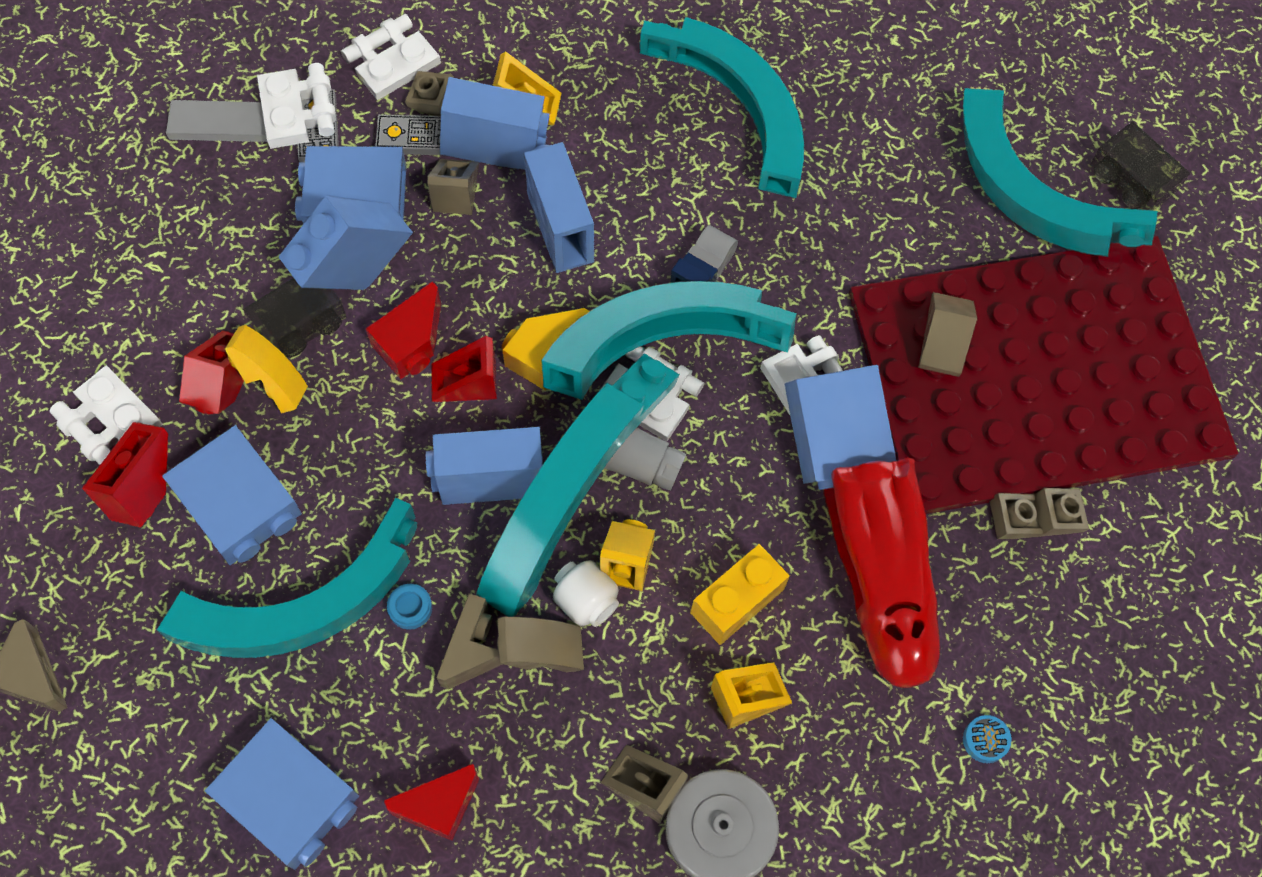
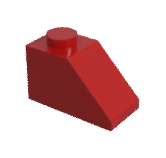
[366,281,441,380]
[179,330,244,414]
[82,422,168,527]

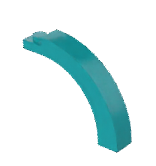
[640,17,804,198]
[963,88,1158,256]
[541,281,797,400]
[157,498,417,658]

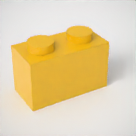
[691,544,790,645]

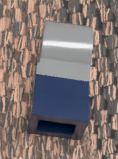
[670,225,738,283]

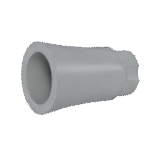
[604,428,686,491]

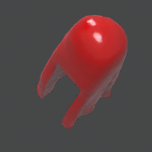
[823,457,940,688]

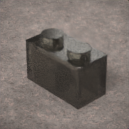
[1089,121,1190,211]
[243,278,347,358]

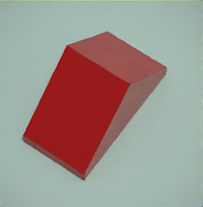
[431,336,497,402]
[384,764,479,841]

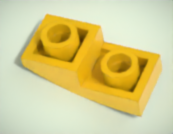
[225,325,308,414]

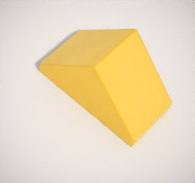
[493,52,562,126]
[711,662,792,729]

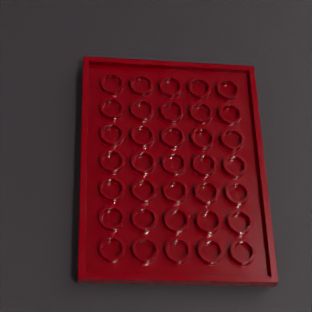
[849,236,1239,514]

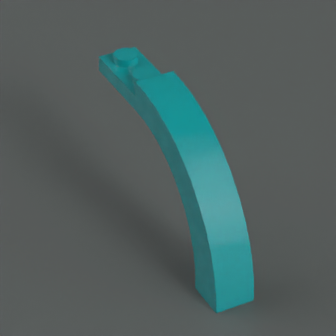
[476,353,680,617]

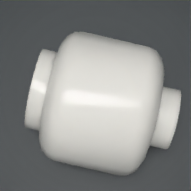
[553,560,619,627]

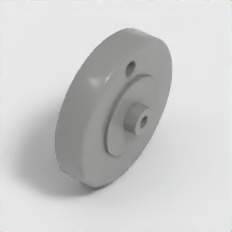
[665,769,779,877]

